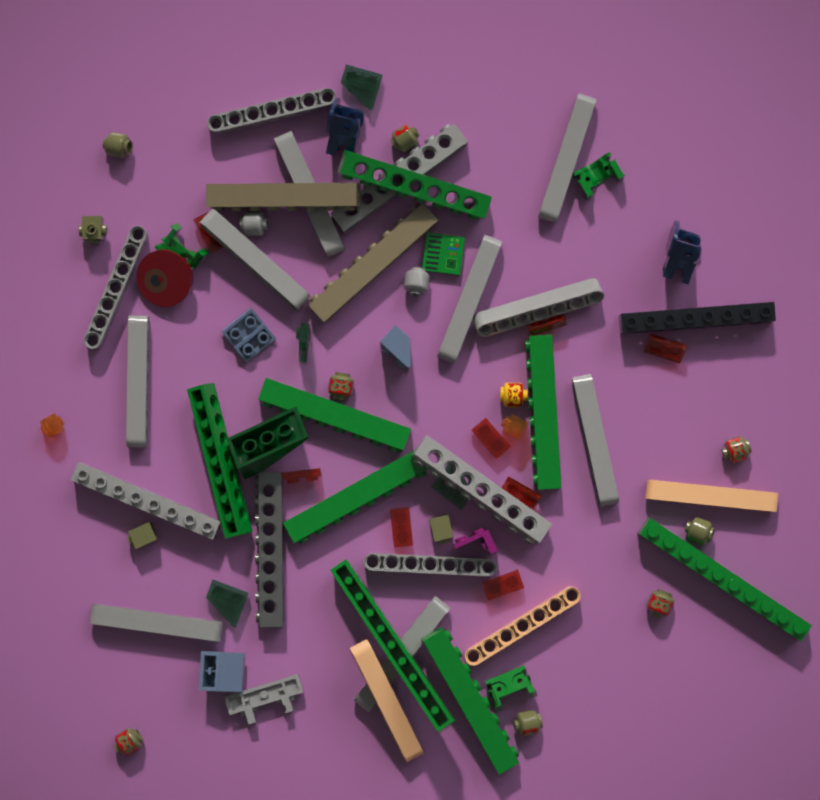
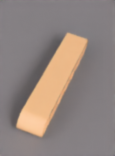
[645,480,779,512]
[464,586,581,666]
[349,639,424,763]

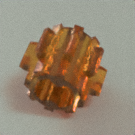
[40,413,65,438]

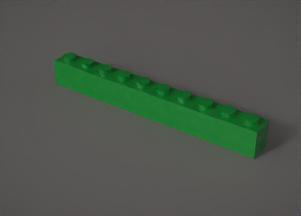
[637,518,812,642]
[330,559,456,733]

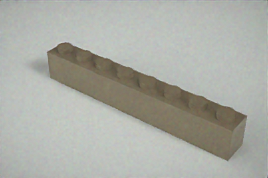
[206,183,360,211]
[309,204,438,324]

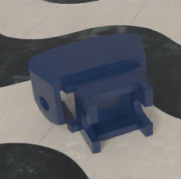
[326,97,364,156]
[662,220,701,284]

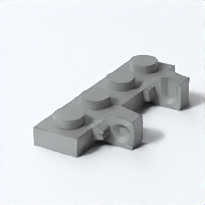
[224,674,304,725]

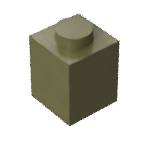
[429,515,453,544]
[127,522,159,549]

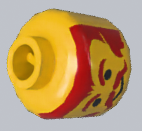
[500,382,528,408]

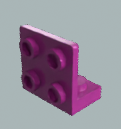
[453,527,498,554]

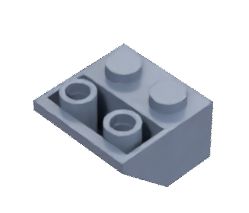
[380,325,411,370]
[199,651,245,692]

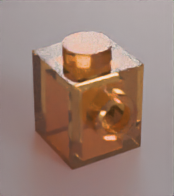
[501,414,528,440]

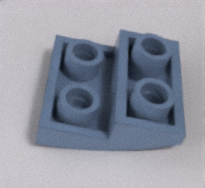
[221,307,276,363]

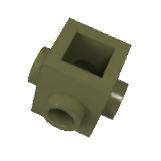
[79,216,107,245]

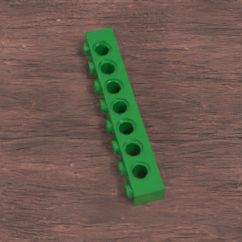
[337,150,492,220]
[187,383,253,539]

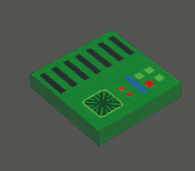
[422,232,465,276]

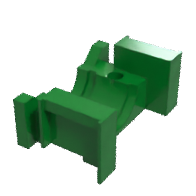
[572,152,625,200]
[154,223,209,271]
[485,665,538,713]

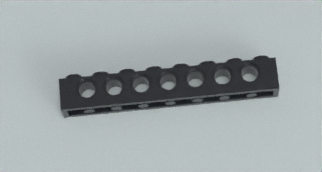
[619,302,776,334]

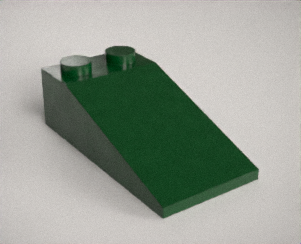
[227,407,309,479]

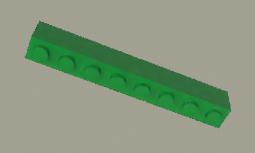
[525,335,561,490]
[258,378,411,453]
[283,451,428,544]
[421,627,519,775]

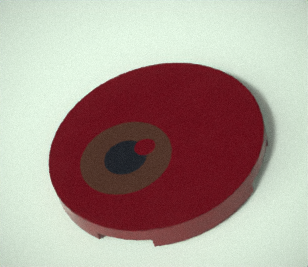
[136,249,193,307]

